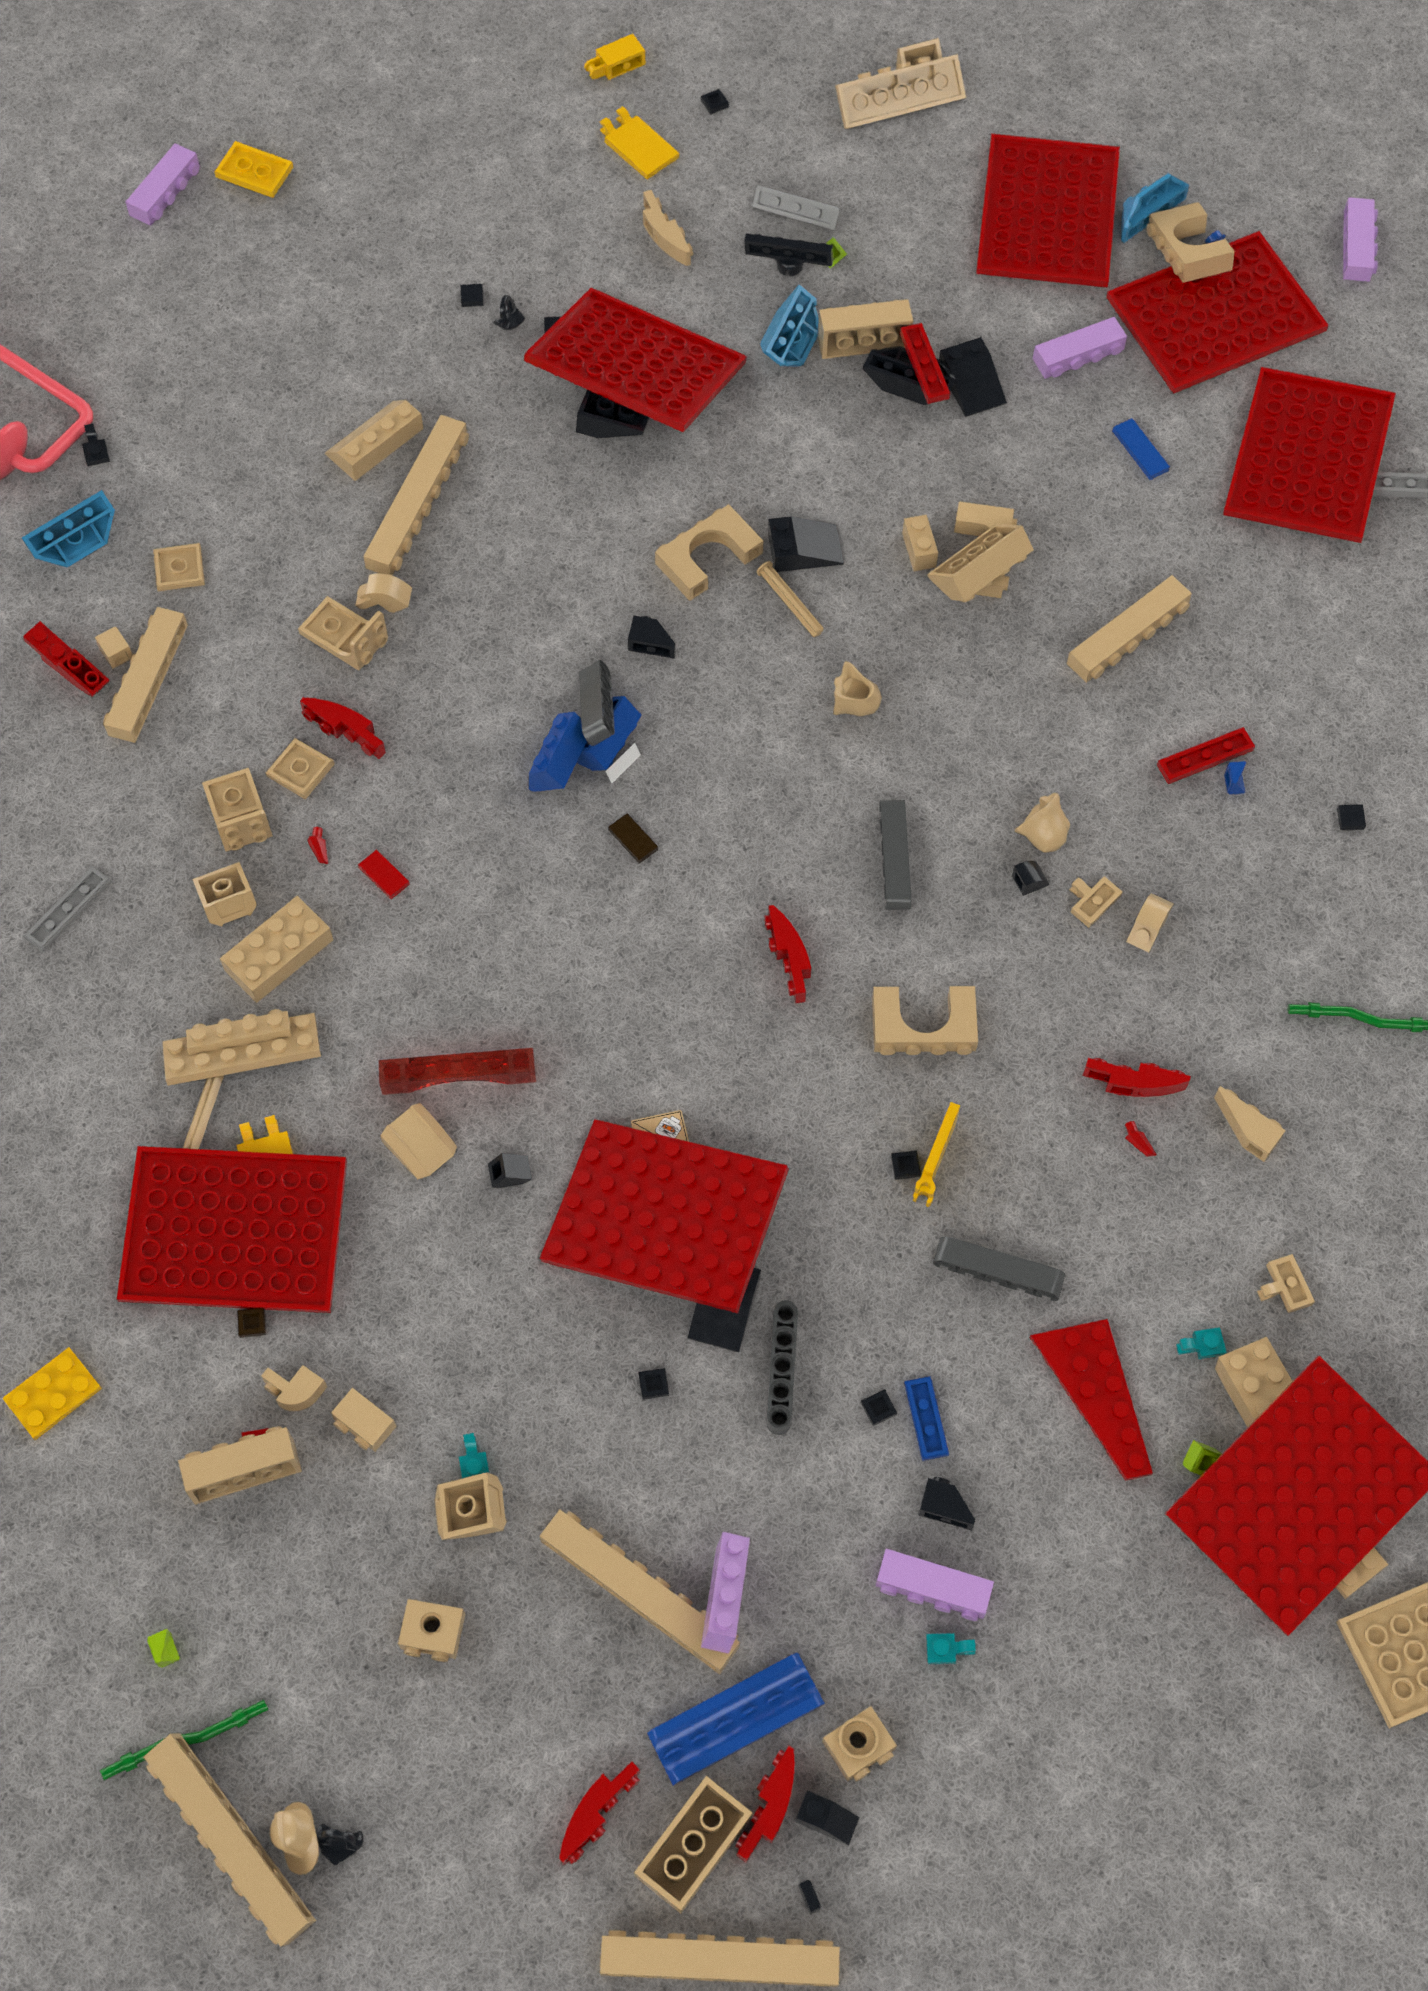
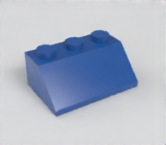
[577,696,642,771]
[529,712,587,792]

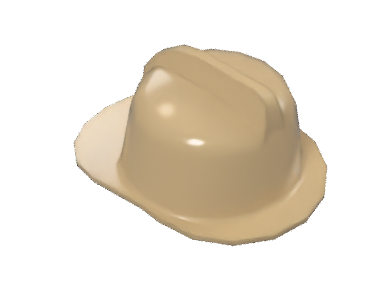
[270,1802,319,1875]

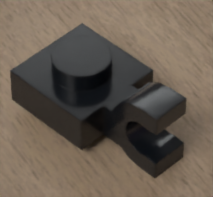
[82,423,110,466]

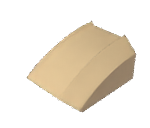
[192,862,257,927]
[380,1103,457,1180]
[435,1472,507,1540]

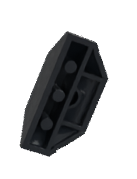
[863,346,956,405]

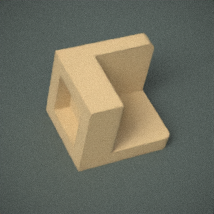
[95,627,132,669]

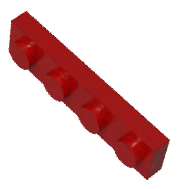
[900,323,950,404]
[1157,727,1255,784]

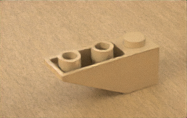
[1214,1086,1286,1162]

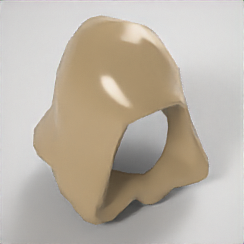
[833,661,882,716]
[1015,793,1070,852]

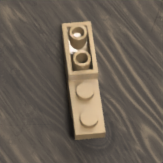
[643,190,693,266]

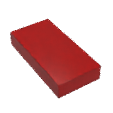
[358,849,410,900]

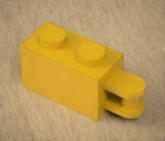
[584,34,646,80]

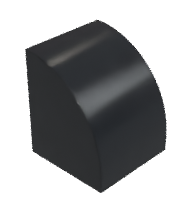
[1012,861,1049,896]
[488,1153,532,1188]

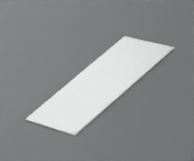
[606,743,641,783]

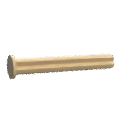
[757,561,824,637]
[183,1075,224,1149]

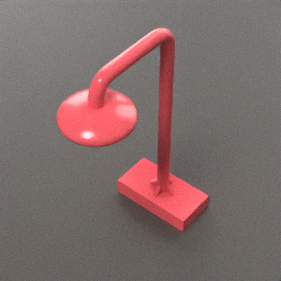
[0,344,93,480]

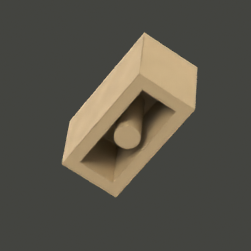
[902,515,938,572]
[331,1388,396,1452]

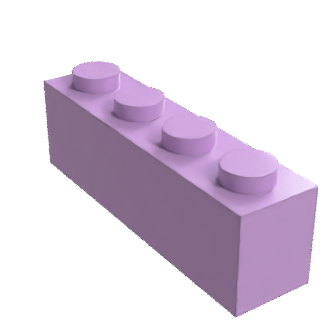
[125,143,200,226]
[1343,197,1378,282]
[1033,317,1127,379]
[701,1532,750,1654]
[875,1549,994,1621]

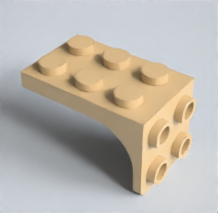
[298,596,388,671]
[202,768,273,852]

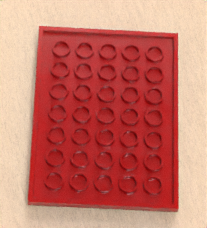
[976,134,1120,288]
[1106,231,1329,394]
[524,287,747,432]
[1223,367,1396,543]
[540,1119,789,1313]
[116,1146,347,1313]
[1164,1355,1428,1636]

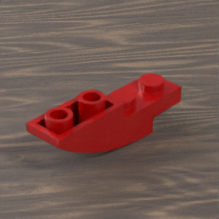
[23,621,110,697]
[300,697,386,759]
[764,905,812,1003]
[1083,1058,1191,1097]
[735,1745,795,1863]
[559,1761,640,1866]

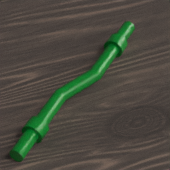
[1287,1002,1428,1032]
[100,1700,268,1781]

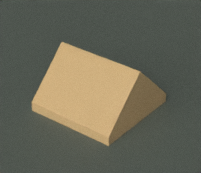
[896,38,942,69]

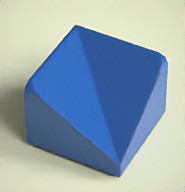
[1224,761,1246,794]

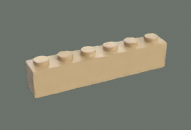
[1067,575,1192,682]
[103,607,188,743]

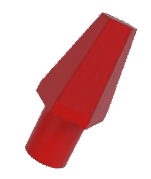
[307,827,328,864]
[1125,1121,1157,1157]

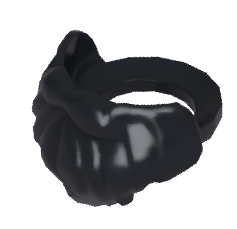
[493,295,525,330]
[316,1823,363,1866]

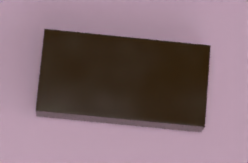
[608,813,658,864]

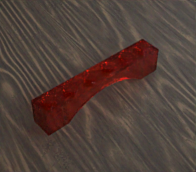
[378,1048,536,1095]

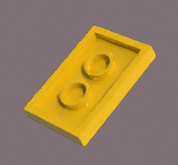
[214,141,294,198]
[2,1347,102,1440]

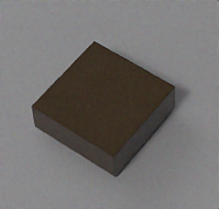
[237,1308,266,1338]

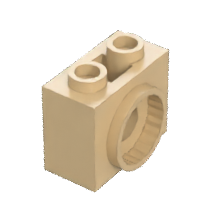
[398,1599,465,1662]
[822,1706,897,1782]

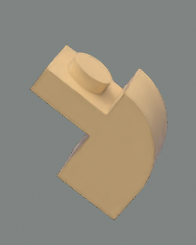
[355,573,412,613]
[1126,893,1174,952]
[261,1365,327,1411]

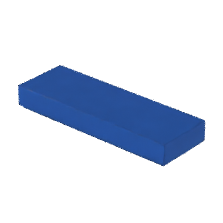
[1112,418,1170,480]
[904,1376,949,1461]

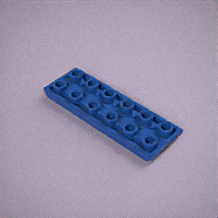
[647,1653,825,1786]

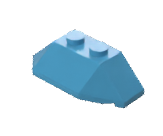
[1121,173,1189,243]
[760,285,819,367]
[22,490,115,567]

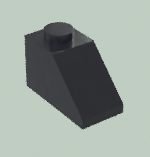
[628,615,675,659]
[918,1477,975,1531]
[795,1790,860,1845]

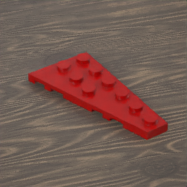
[1029,1319,1153,1481]

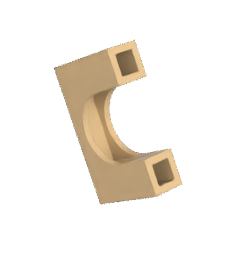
[1146,202,1234,283]
[954,502,1017,598]
[655,504,763,601]
[872,986,978,1055]

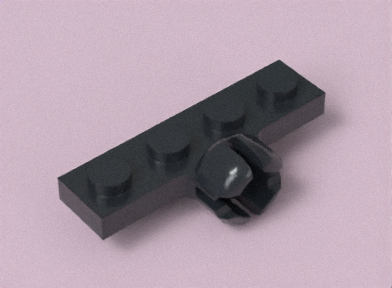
[744,233,834,276]

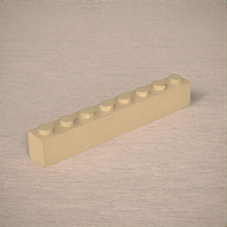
[363,415,469,575]
[540,1510,740,1674]
[144,1733,316,1947]
[600,1930,840,1987]

